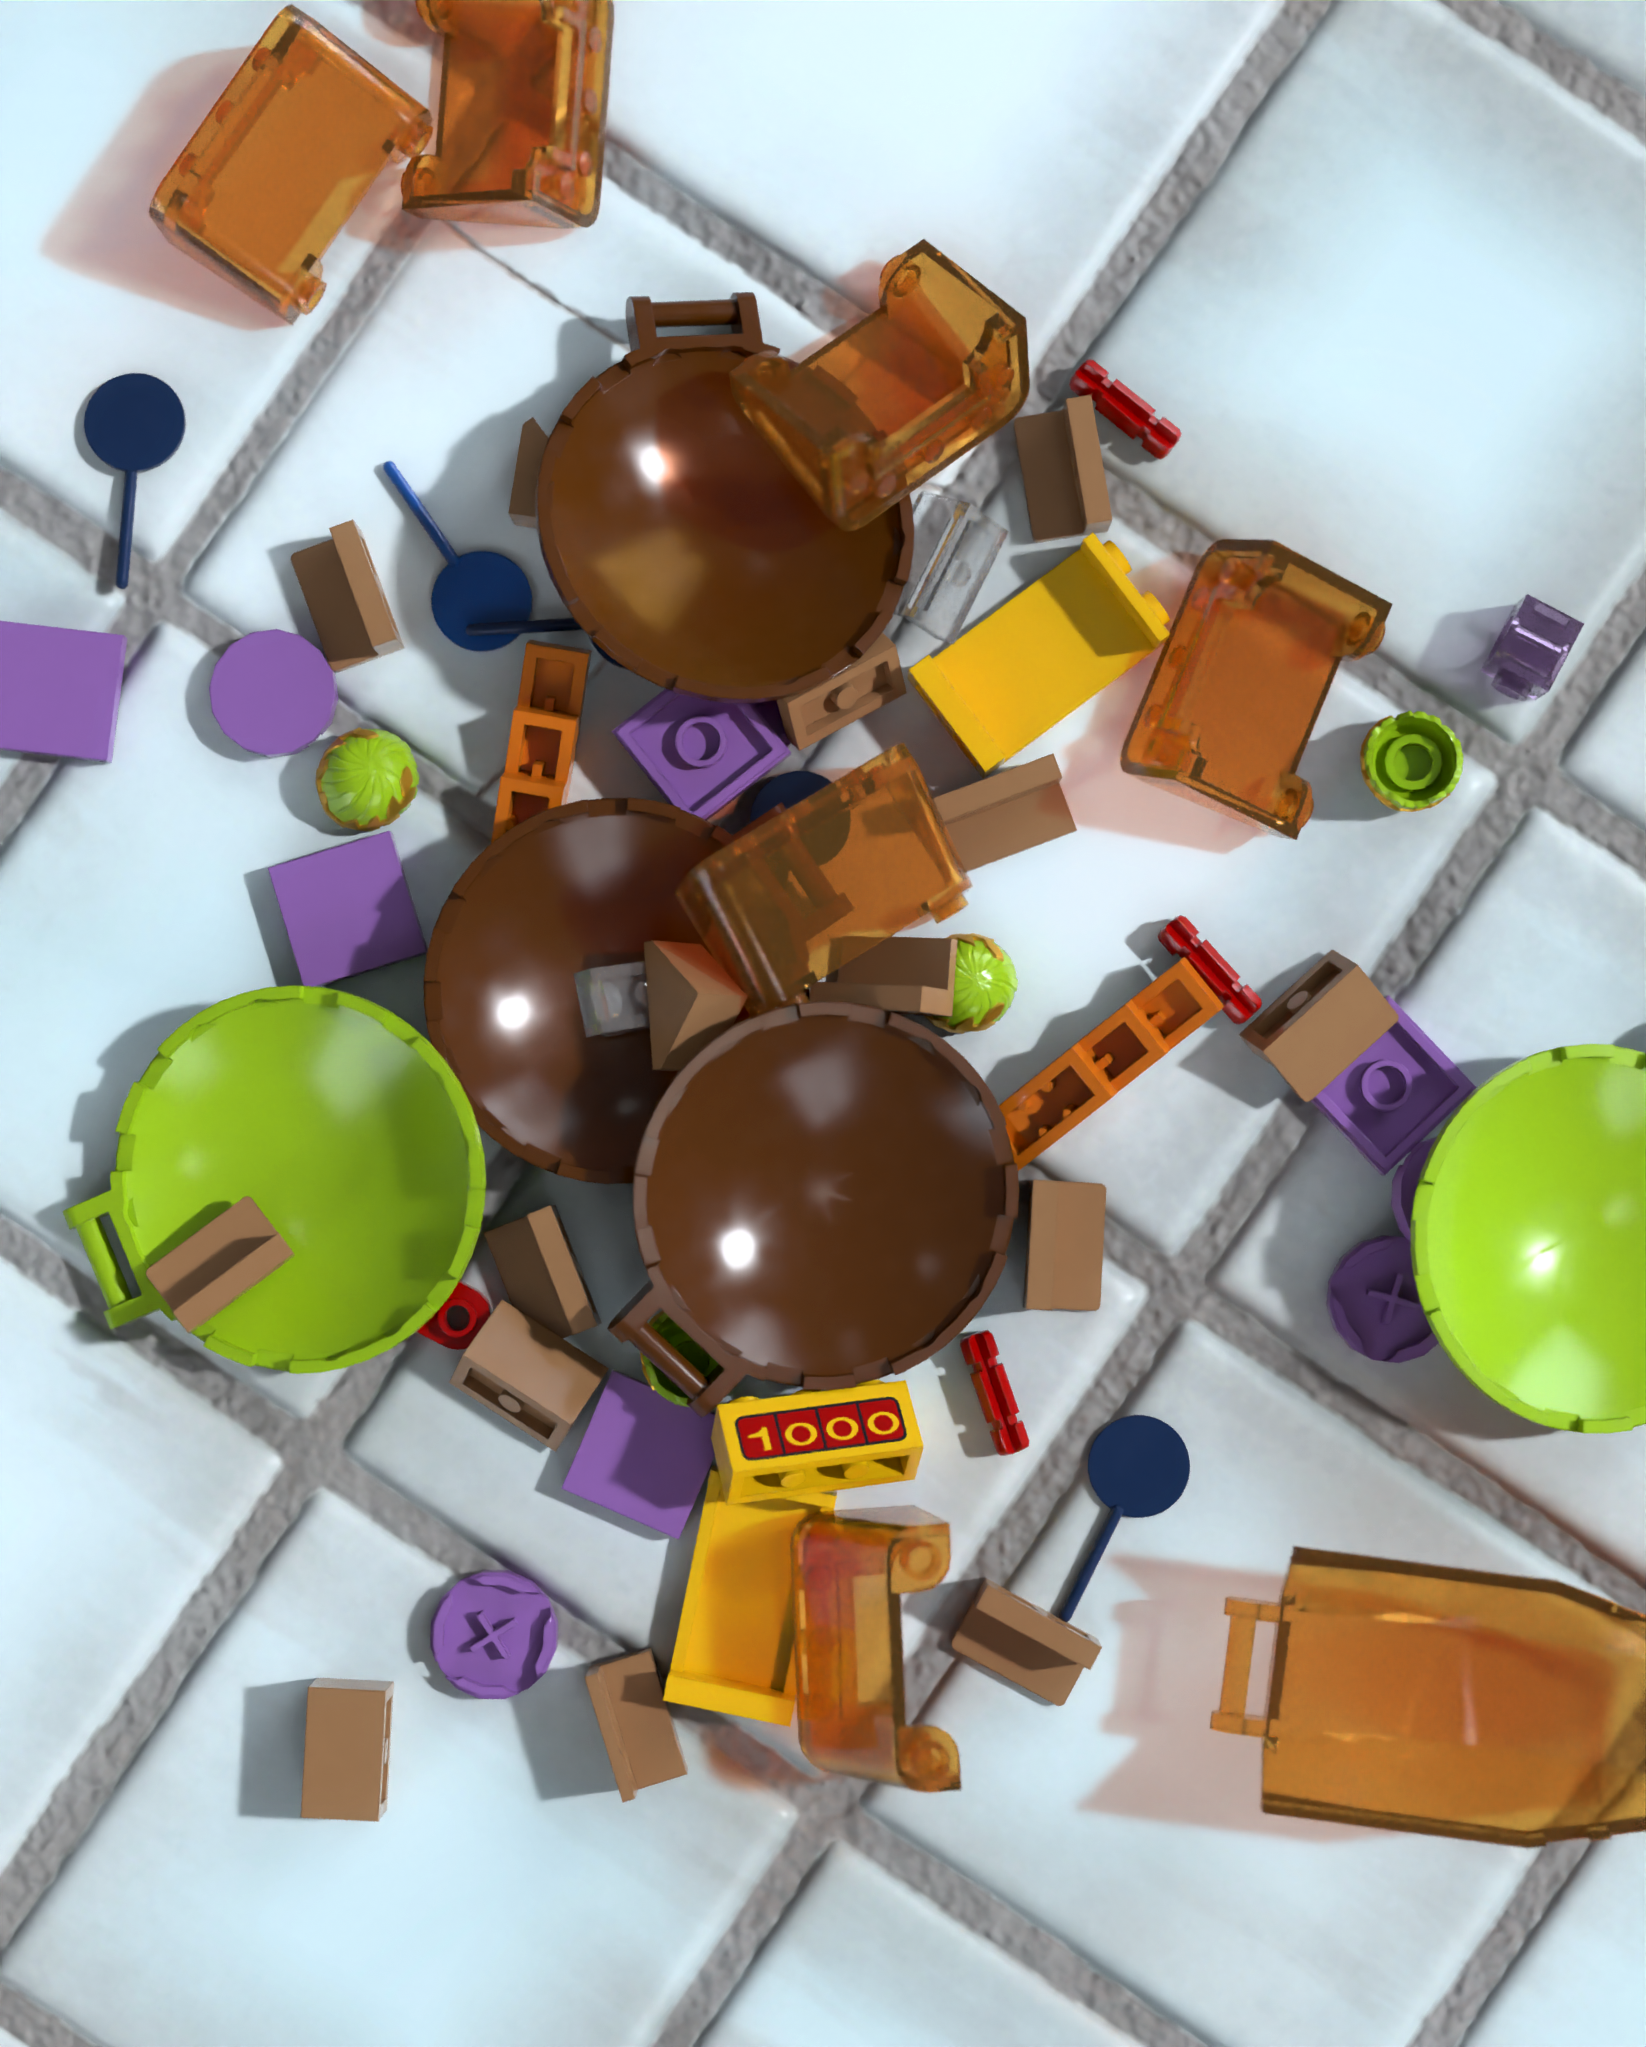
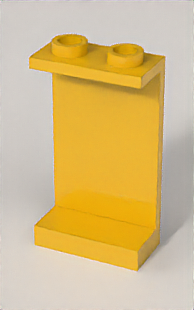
[907,532,1170,779]

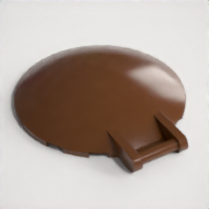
[535,292,914,703]
[424,797,853,1184]
[607,1001,1019,1417]

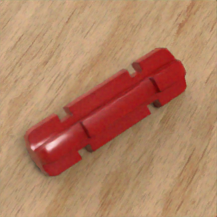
[1069,359,1181,460]
[1158,915,1262,1025]
[960,1330,1029,1456]

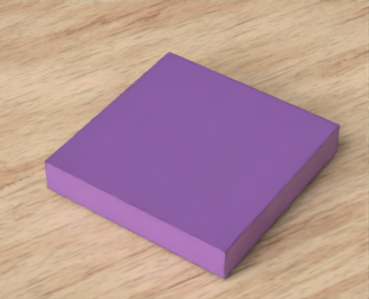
[0,621,128,763]
[612,689,791,821]
[268,831,428,987]
[1311,995,1477,1175]
[561,1369,715,1540]

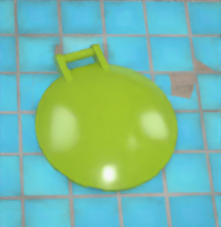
[63,985,486,1374]
[1410,1044,1646,1434]

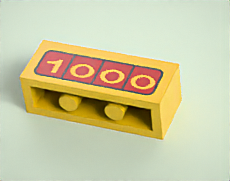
[711,1380,924,1505]

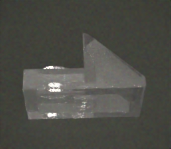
[573,961,650,1038]

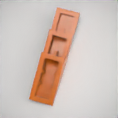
[491,639,592,843]
[998,957,1224,1171]

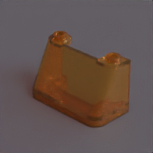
[401,0,614,229]
[149,4,433,325]
[729,239,1030,532]
[1120,539,1392,840]
[674,742,973,1017]
[790,1505,961,1793]

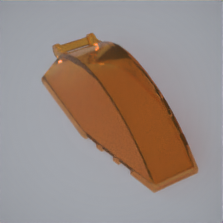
[1209,1545,1646,1848]

